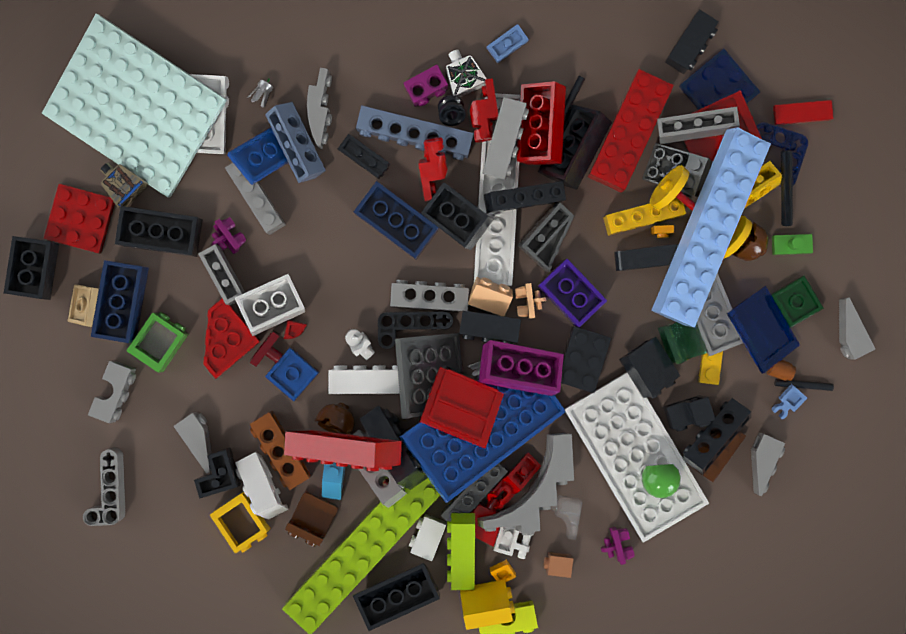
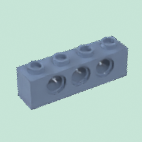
[265,102,326,183]

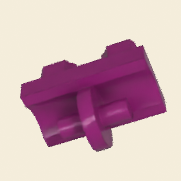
[211,217,246,255]
[601,527,635,565]

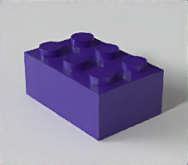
[537,259,607,328]

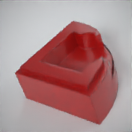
[284,320,307,339]

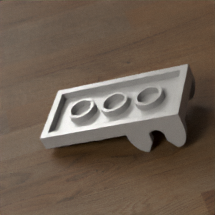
[696,273,746,356]

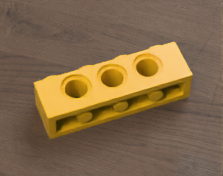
[744,161,782,209]
[603,197,686,236]

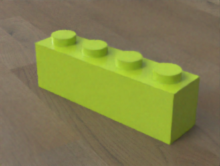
[447,513,475,590]

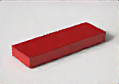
[773,100,833,125]

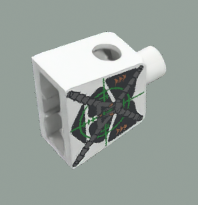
[446,50,486,97]

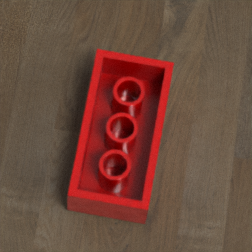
[517,81,566,165]

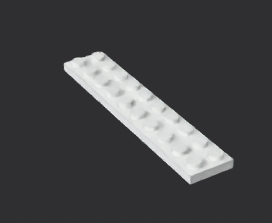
[474,93,520,286]

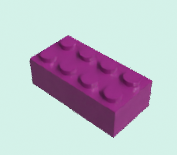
[479,340,564,396]

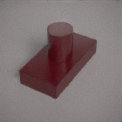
[250,330,283,367]

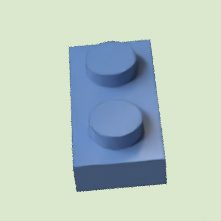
[487,24,529,63]

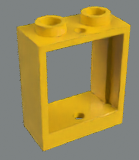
[210,492,271,553]

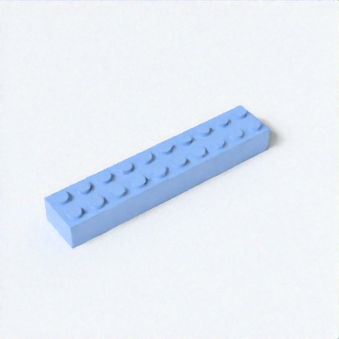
[651,127,771,327]

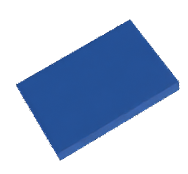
[227,127,289,185]

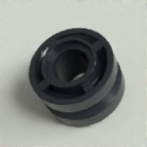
[438,95,466,126]

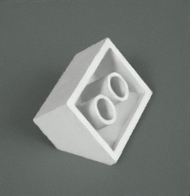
[235,274,305,336]

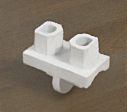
[345,329,375,360]

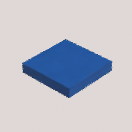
[265,348,319,401]

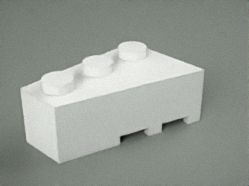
[235,452,289,520]

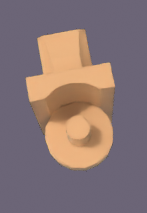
[515,283,547,319]

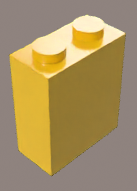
[460,580,515,630]

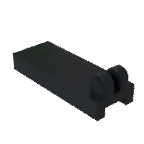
[337,134,390,179]

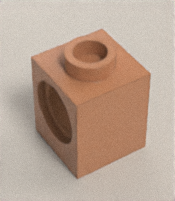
[544,552,573,578]

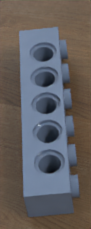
[356,105,473,160]

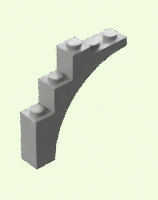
[478,433,574,535]

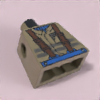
[100,163,149,208]

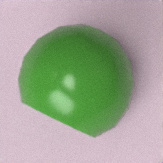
[641,464,681,498]

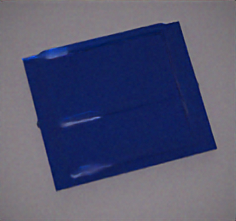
[726,286,800,374]

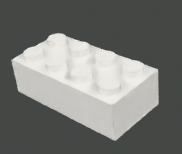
[329,365,400,394]

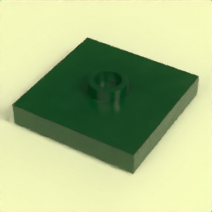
[770,276,824,328]

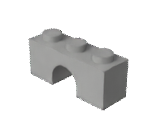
[88,361,136,423]

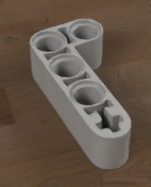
[83,447,125,526]

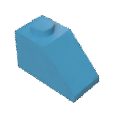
[322,462,345,500]

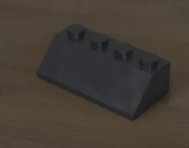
[538,105,612,190]
[353,563,440,631]

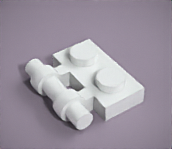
[493,527,534,559]

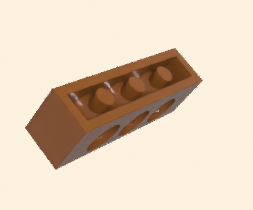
[250,411,312,490]

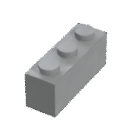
[198,244,246,305]

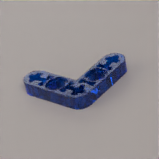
[756,122,808,187]

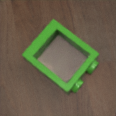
[127,312,189,373]

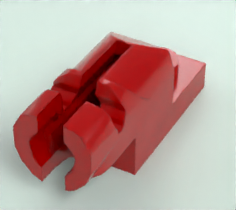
[470,78,498,143]
[418,137,448,201]
[487,452,541,509]

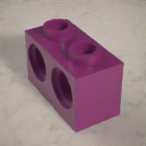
[403,65,448,107]

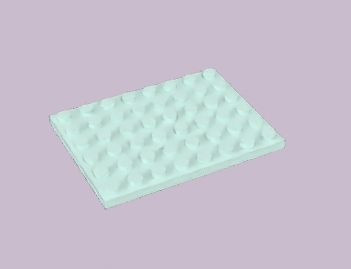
[42,14,227,198]

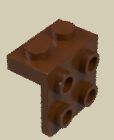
[284,492,338,547]

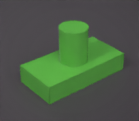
[772,234,813,255]

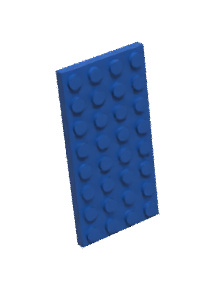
[400,380,566,503]

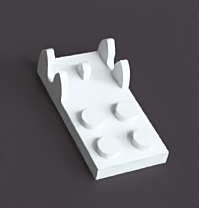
[190,74,229,154]

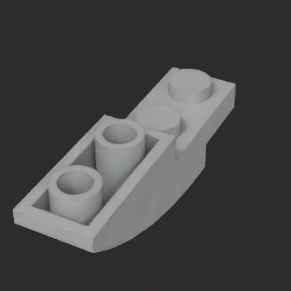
[307,67,332,149]

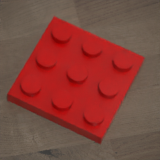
[43,184,115,254]

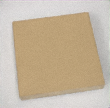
[68,284,99,327]

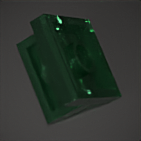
[658,322,707,364]

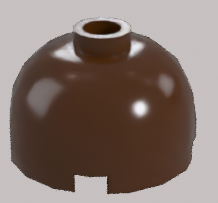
[732,222,768,261]
[315,402,355,435]

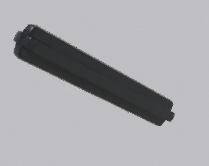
[781,150,793,227]

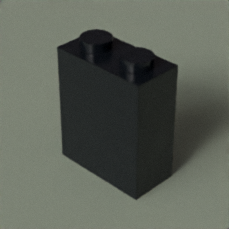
[619,337,680,399]

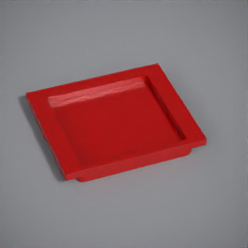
[684,90,762,161]
[420,367,504,449]

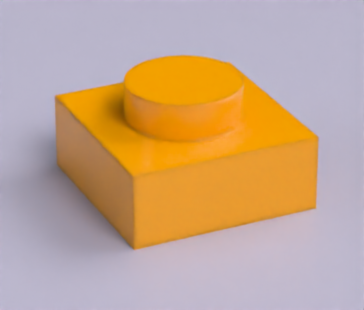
[651,225,674,239]
[490,559,516,582]

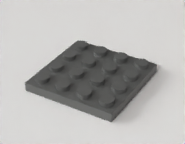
[395,333,463,418]

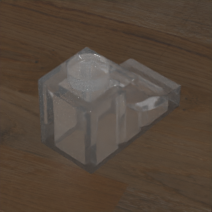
[552,495,583,540]

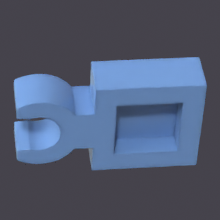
[771,384,807,419]

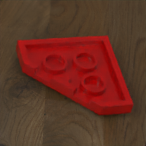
[203,298,261,379]

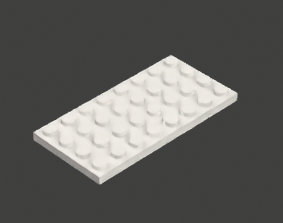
[565,372,709,543]

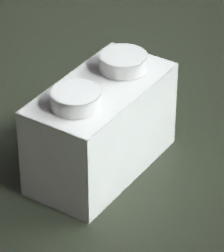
[409,514,446,561]

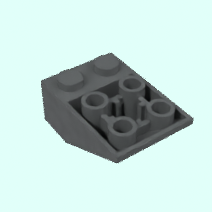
[642,143,713,198]

